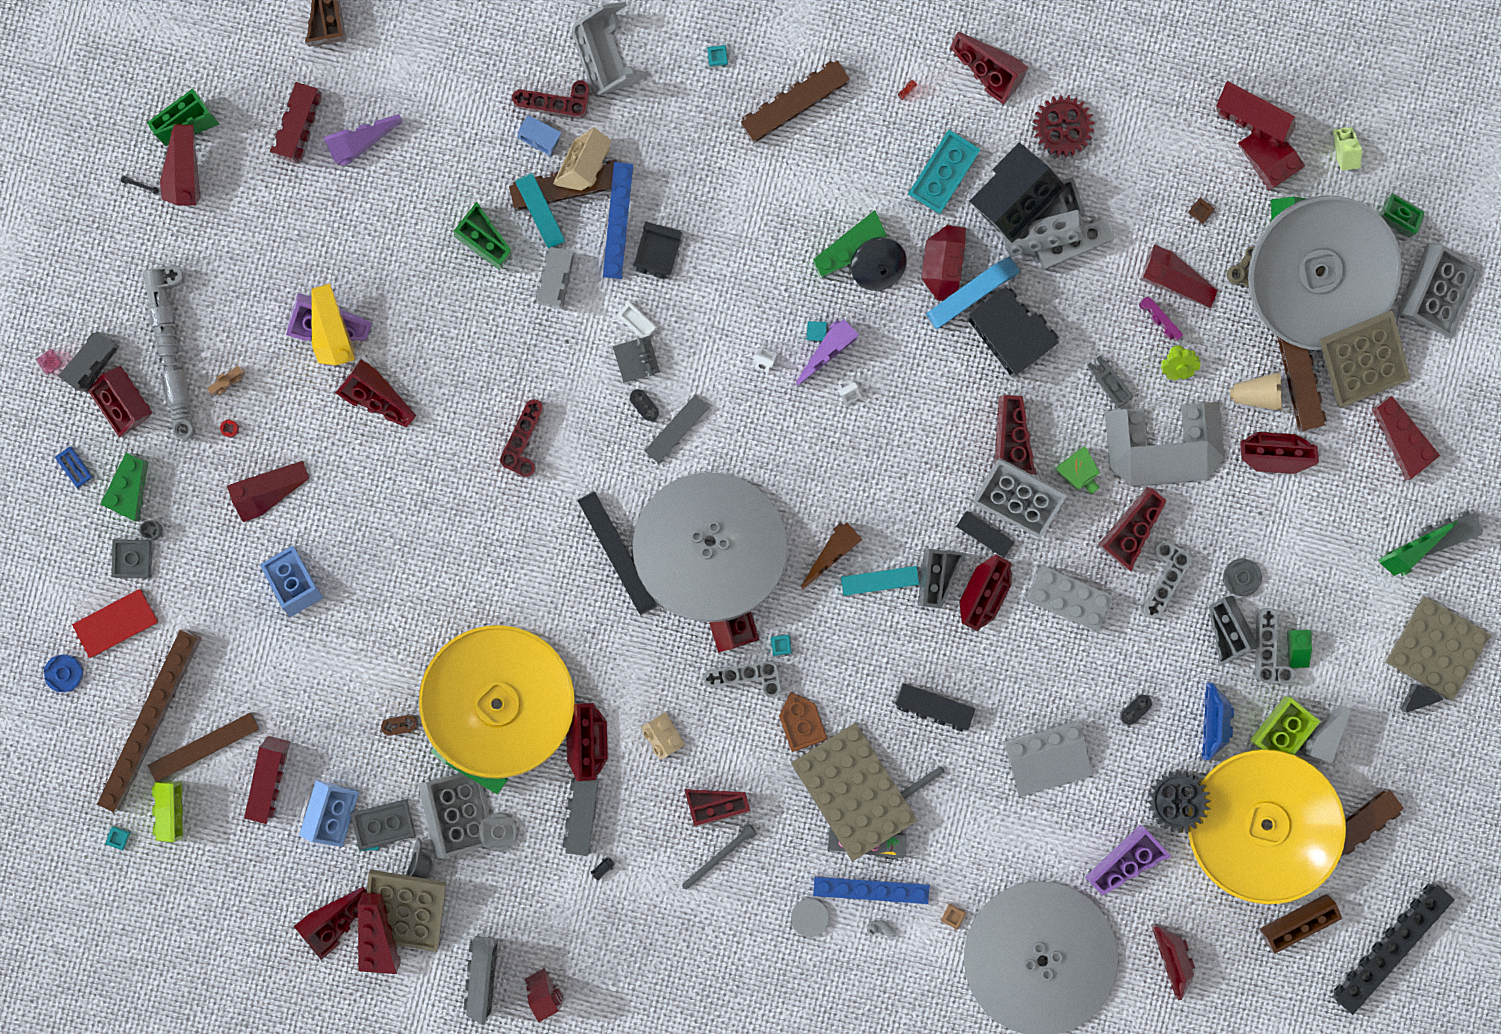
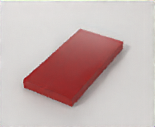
[72,589,159,658]

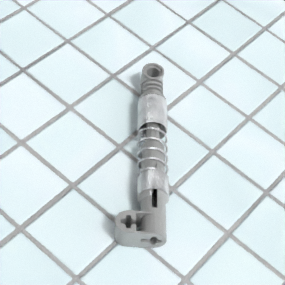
[143,266,194,440]

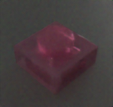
[35,349,64,376]

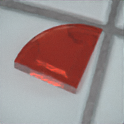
[898,80,917,100]

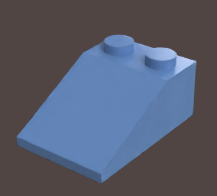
[260,545,323,618]

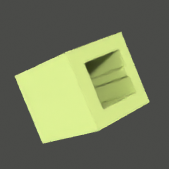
[1333,127,1362,171]

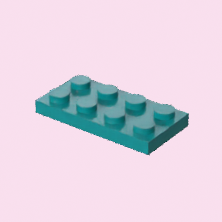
[907,129,981,215]

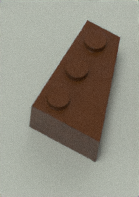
[305,0,346,47]

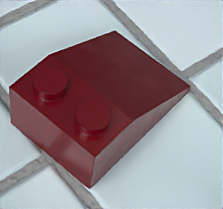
[1237,134,1305,191]

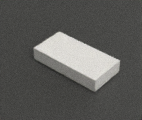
[616,302,657,338]

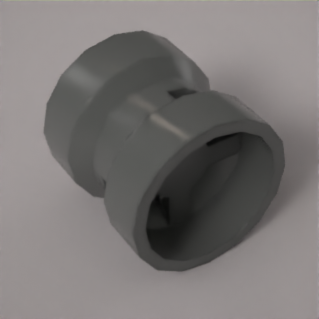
[139,520,163,540]

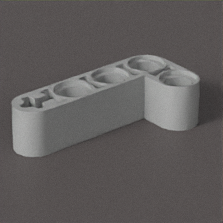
[1142,542,1191,619]
[1255,608,1295,684]
[703,661,780,698]

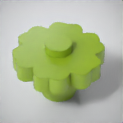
[1161,345,1201,381]

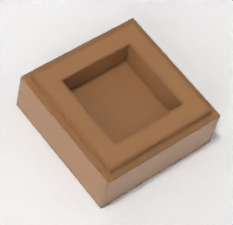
[940,903,967,930]

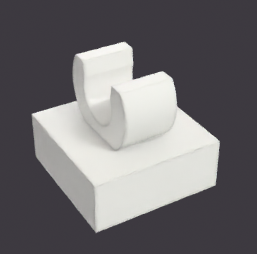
[754,347,777,372]
[838,380,862,406]

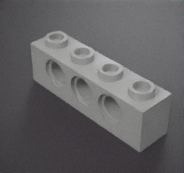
[1004,210,1084,257]
[1035,216,1115,270]

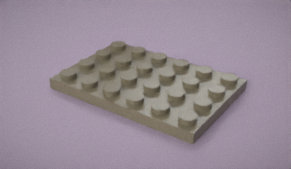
[791,722,918,862]

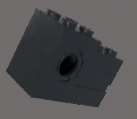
[969,142,1067,243]
[966,286,1059,378]

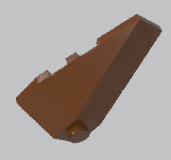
[800,522,863,589]

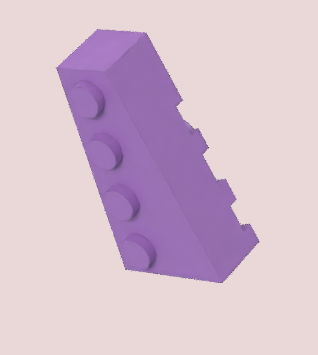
[1085,825,1171,896]

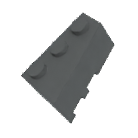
[58,331,120,392]
[1418,510,1483,555]
[918,548,967,608]
[1209,595,1259,666]

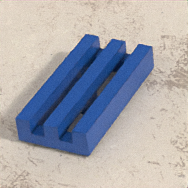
[55,446,94,488]

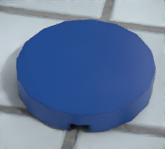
[44,654,83,693]

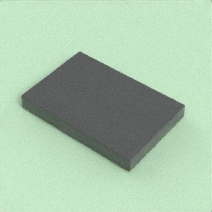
[350,799,416,850]

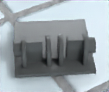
[613,336,660,383]

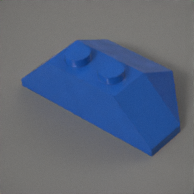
[1202,682,1234,760]

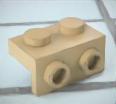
[641,712,685,759]

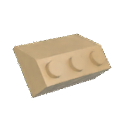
[553,127,612,190]

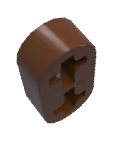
[381,715,418,736]

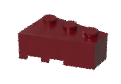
[684,789,751,828]
[525,968,564,1023]

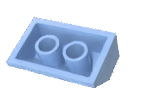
[299,780,359,847]

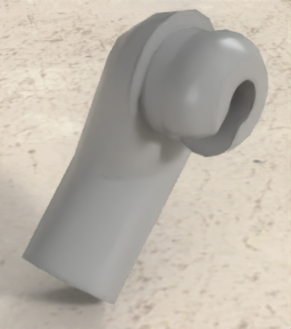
[867,920,896,939]

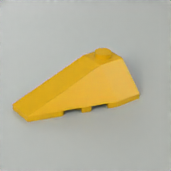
[311,283,355,365]

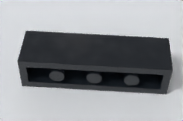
[895,683,976,732]

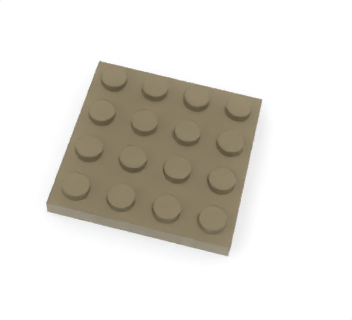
[1319,310,1411,408]
[1385,596,1491,701]
[367,869,447,952]

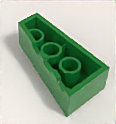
[813,210,888,279]

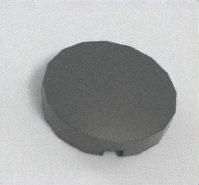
[1223,558,1262,597]

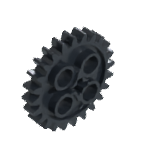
[1148,770,1211,833]

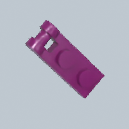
[1139,297,1183,342]

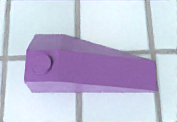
[324,114,403,166]
[286,293,372,341]
[796,319,859,386]

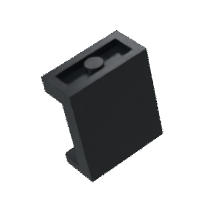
[633,221,683,280]

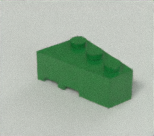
[147,88,219,146]
[453,202,511,271]
[100,453,148,522]

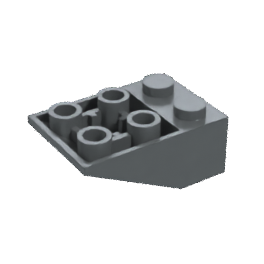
[1034,177,1085,221]

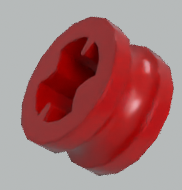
[220,420,239,437]

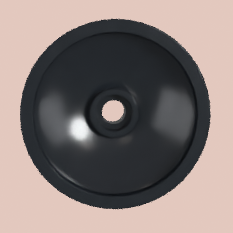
[850,237,907,291]

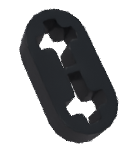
[630,389,659,422]
[1120,694,1152,725]

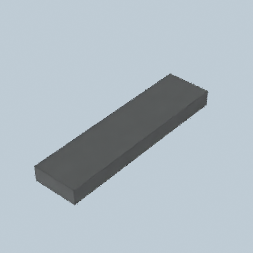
[644,394,710,464]

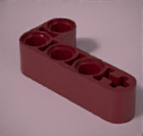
[512,80,590,119]
[500,399,544,477]

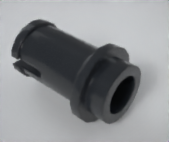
[590,856,615,881]

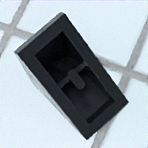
[1401,684,1443,713]

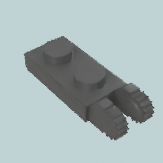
[1087,356,1134,409]

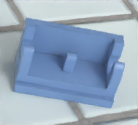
[517,115,561,156]

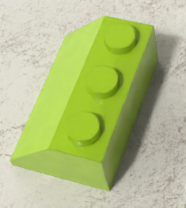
[1249,696,1321,755]
[152,780,183,842]

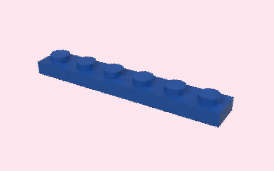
[603,162,633,279]
[813,876,930,904]

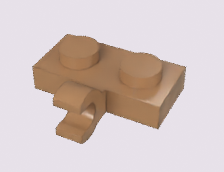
[207,366,246,396]

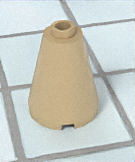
[1230,372,1282,411]

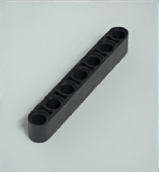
[577,491,657,616]

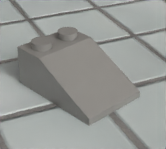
[1301,705,1352,763]

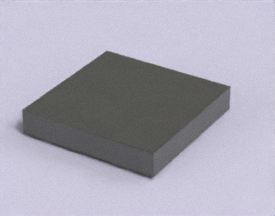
[111,539,152,578]

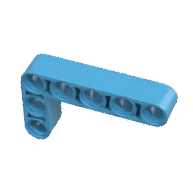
[926,256,1021,330]

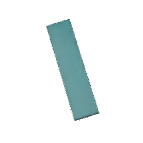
[515,172,565,249]
[841,566,919,596]

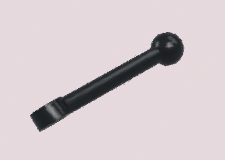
[121,176,159,194]

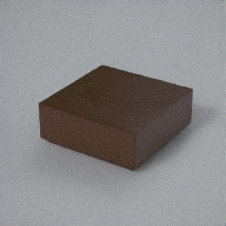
[1187,197,1215,224]

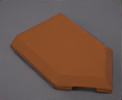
[779,692,828,752]

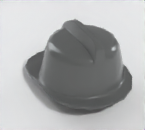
[406,838,433,879]

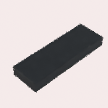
[956,510,1014,558]

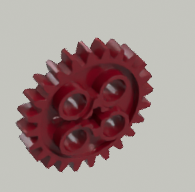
[1032,95,1095,158]

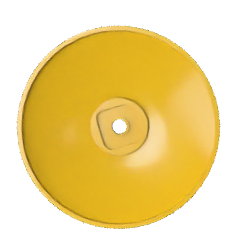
[419,625,574,779]
[1188,749,1346,904]

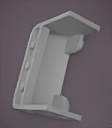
[572,2,650,96]

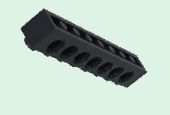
[1331,882,1455,1015]

